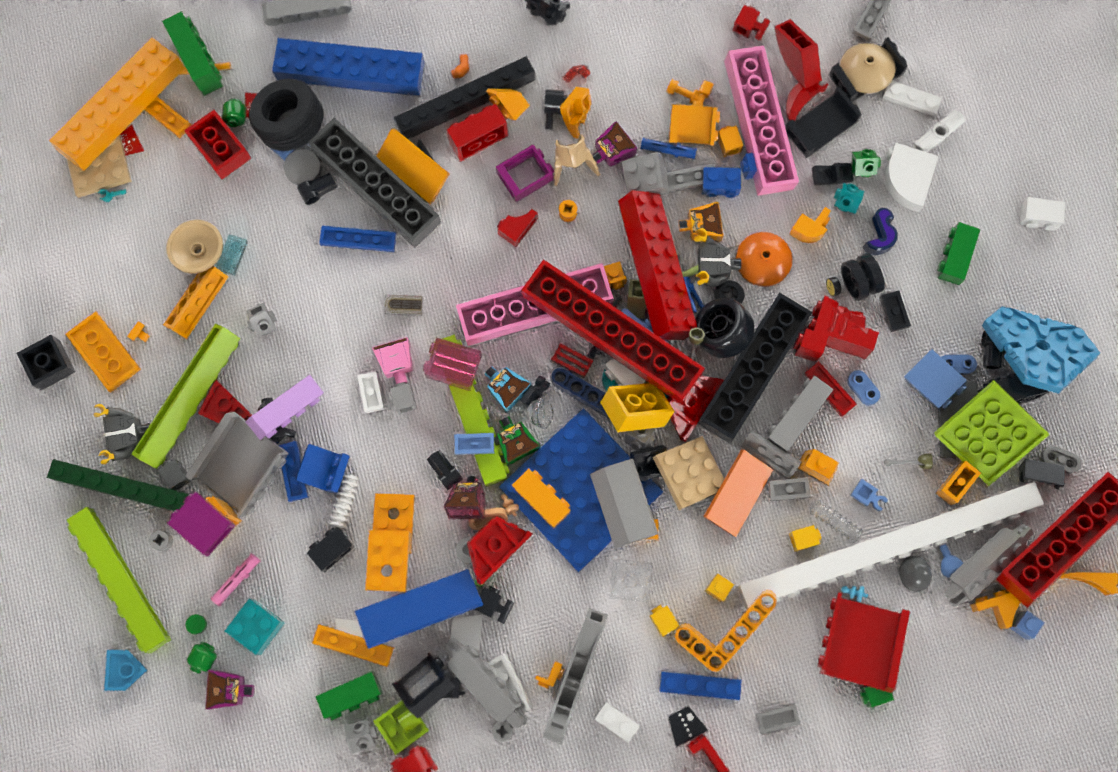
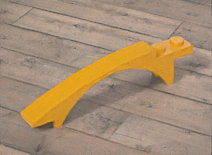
[970,572,1118,629]

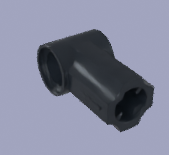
[297,172,338,205]
[981,330,1002,369]
[427,450,463,491]

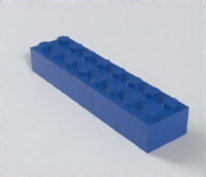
[272,38,425,96]

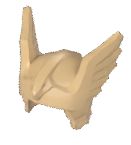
[554,134,601,186]

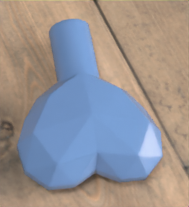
[939,544,964,578]

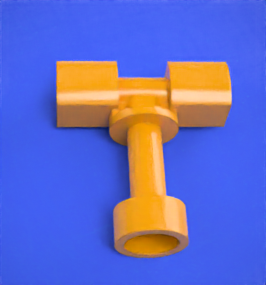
[666,79,714,106]

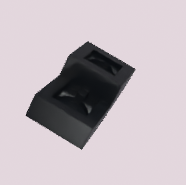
[811,163,854,185]

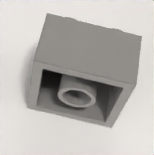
[622,152,669,196]

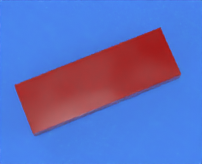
[804,361,857,417]

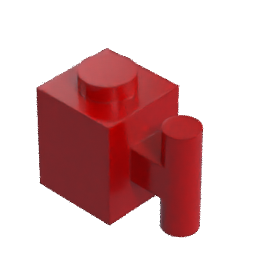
[732,5,771,40]

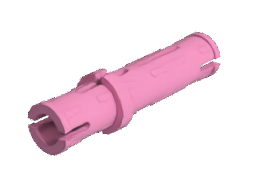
[210,553,261,606]

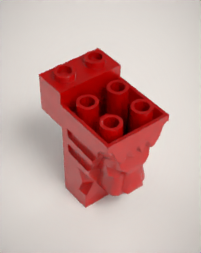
[793,296,879,362]

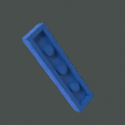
[319,226,397,252]
[660,672,742,700]

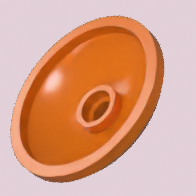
[736,232,792,287]

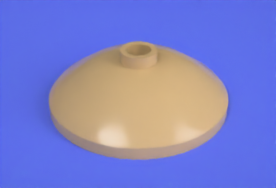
[840,43,896,93]
[166,220,223,273]

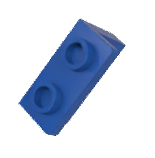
[702,167,741,198]

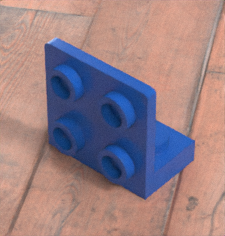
[296,444,350,493]

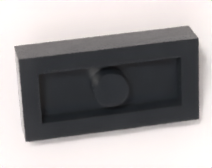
[880,291,911,332]

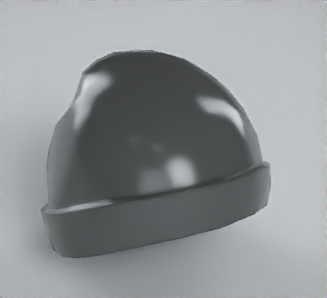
[899,556,932,592]

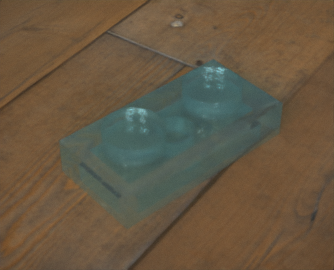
[216,234,248,276]

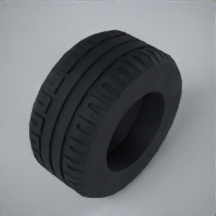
[249,79,324,151]

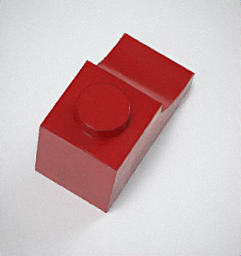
[497,209,538,247]

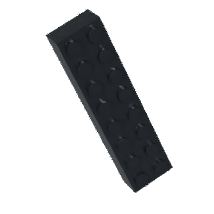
[697,292,813,444]

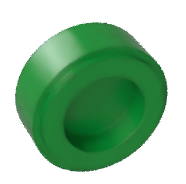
[185,614,207,635]

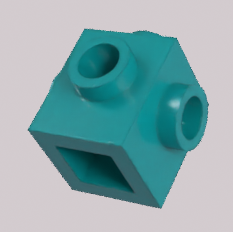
[833,183,865,214]

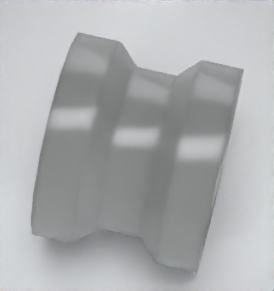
[149,530,173,551]
[492,721,513,742]

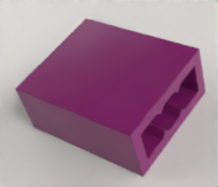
[167,492,236,557]

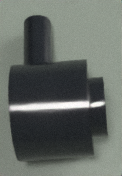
[544,89,567,130]

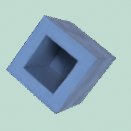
[1010,611,1044,640]

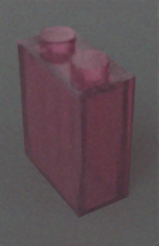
[423,338,482,391]

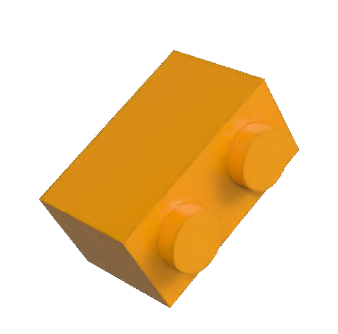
[936,460,981,506]

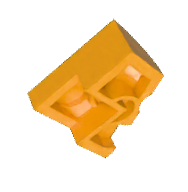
[560,87,592,139]

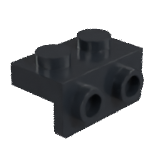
[630,445,667,481]

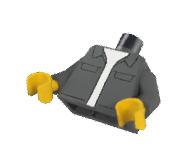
[694,228,742,288]
[93,404,150,464]

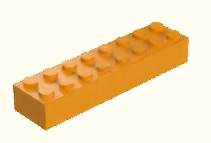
[49,37,184,171]

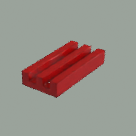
[551,343,594,378]

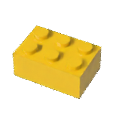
[600,383,674,432]

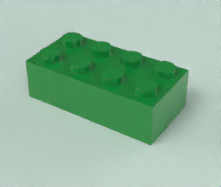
[162,11,223,96]

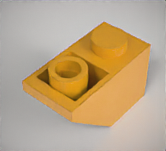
[486,89,530,121]

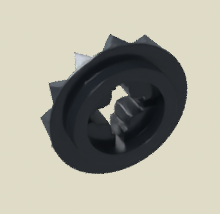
[714,280,744,304]

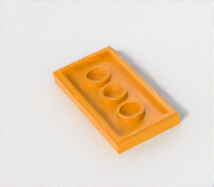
[376,128,450,204]
[65,311,141,393]

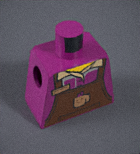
[592,121,637,167]
[205,670,255,710]

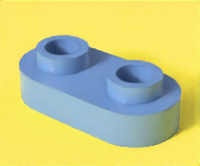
[941,355,977,375]
[847,370,880,406]

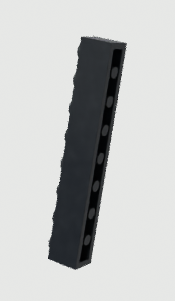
[394,56,535,139]

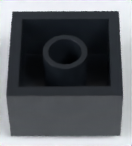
[16,335,76,390]

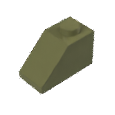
[626,279,646,319]

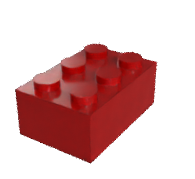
[446,104,508,162]
[184,110,252,180]

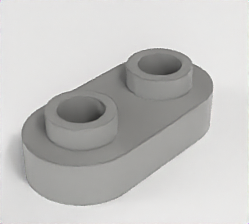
[1041,446,1081,474]

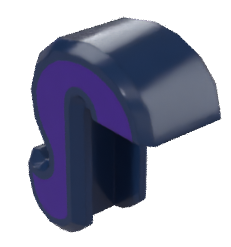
[863,208,898,255]

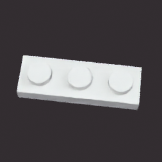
[882,81,942,117]
[488,653,533,712]

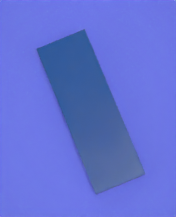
[355,569,483,649]

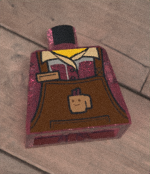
[444,476,486,519]

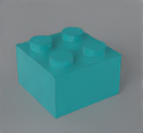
[224,598,285,655]

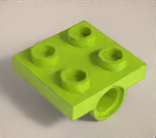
[373,700,430,755]

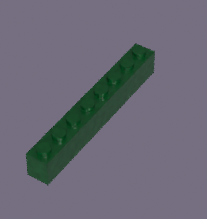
[47,459,190,512]

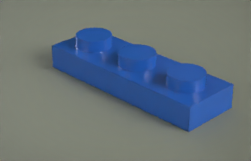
[279,441,309,502]

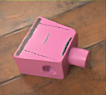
[372,337,413,384]

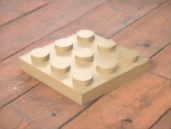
[67,135,132,198]
[653,436,724,510]

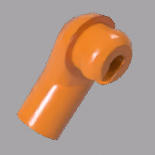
[451,54,469,79]

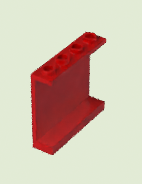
[817,592,910,693]

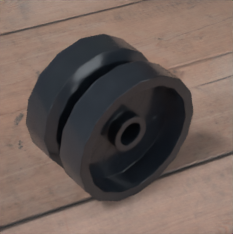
[841,253,885,301]

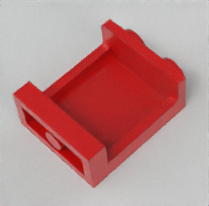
[685,734,730,772]

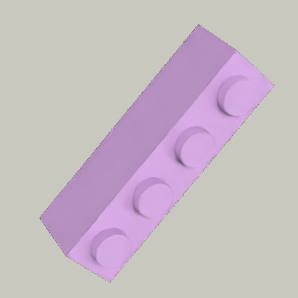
[245,375,324,440]

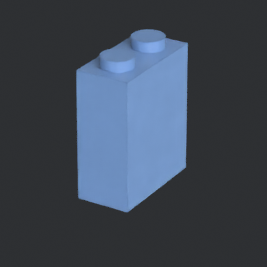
[904,349,967,411]

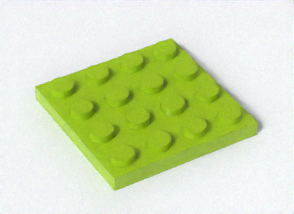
[934,380,1050,486]

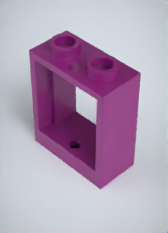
[496,144,554,202]

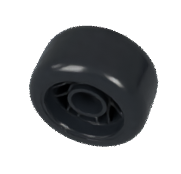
[695,297,754,358]

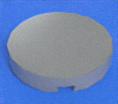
[283,149,321,185]

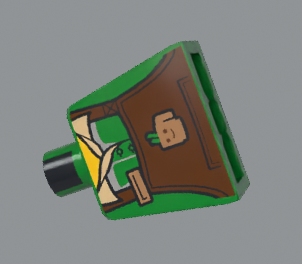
[497,416,540,466]

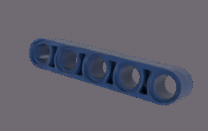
[552,368,610,419]

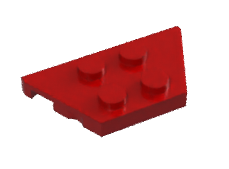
[667,376,724,442]
[467,516,533,585]

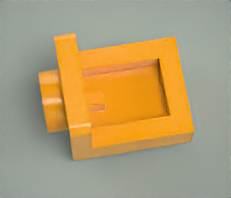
[535,661,565,689]

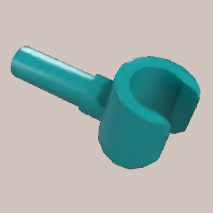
[98,189,127,202]

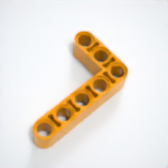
[675,590,777,672]

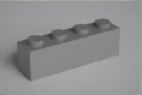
[767,376,833,452]

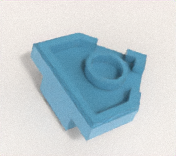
[104,650,147,691]

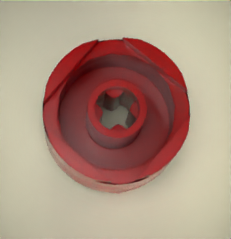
[390,745,438,772]

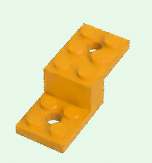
[365,493,415,592]

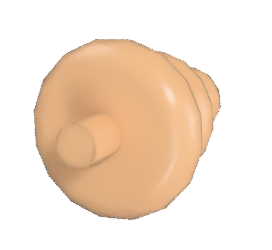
[501,493,519,517]

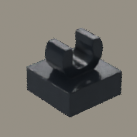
[443,677,465,698]

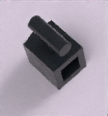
[474,586,514,624]

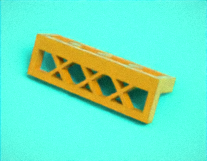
[163,266,228,339]

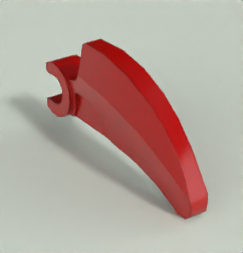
[786,77,828,122]

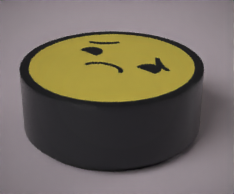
[826,277,842,297]

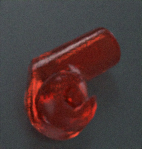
[563,64,590,83]

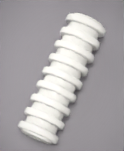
[329,474,359,529]

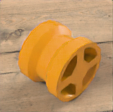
[559,200,577,222]

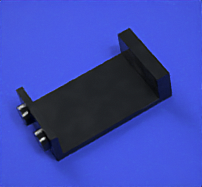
[829,37,908,102]
[785,87,862,158]

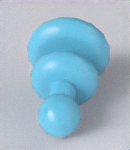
[841,586,868,602]

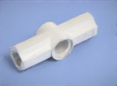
[912,110,965,153]

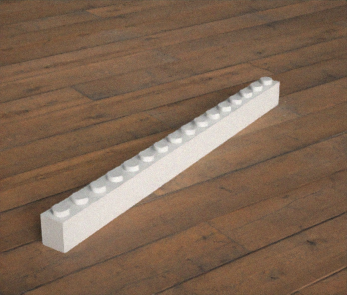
[737,482,1044,609]

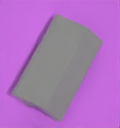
[590,459,658,549]

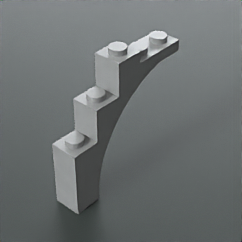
[542,608,608,744]

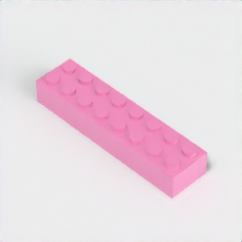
[724,46,799,196]
[456,263,614,346]

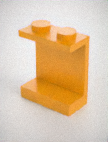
[669,104,720,145]

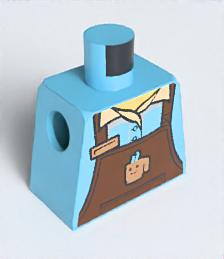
[484,366,531,413]

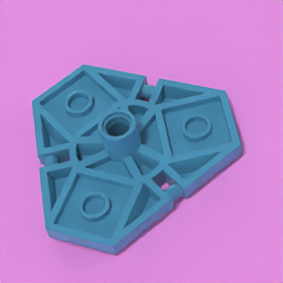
[982,306,1101,394]

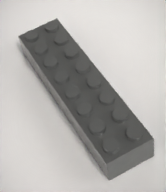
[308,118,441,248]

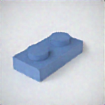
[454,433,494,455]

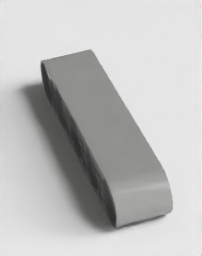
[262,0,352,26]

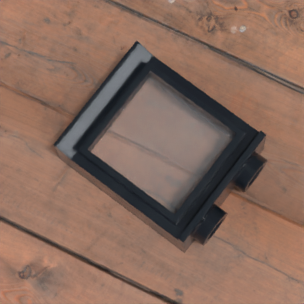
[392,653,456,719]

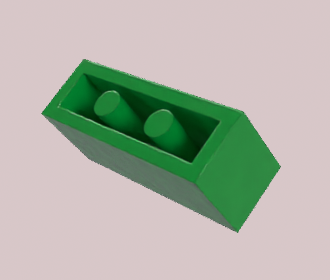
[937,222,981,285]
[315,671,383,721]

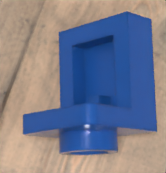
[740,153,757,180]

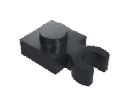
[520,376,550,412]

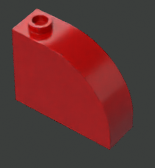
[774,19,822,88]

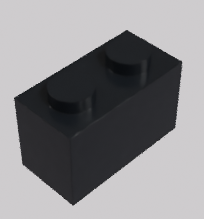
[307,527,355,572]

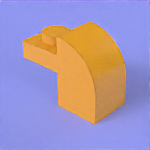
[790,207,831,243]

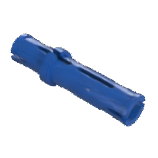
[640,138,697,160]

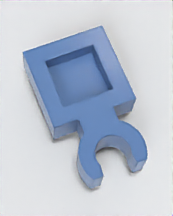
[850,479,888,511]

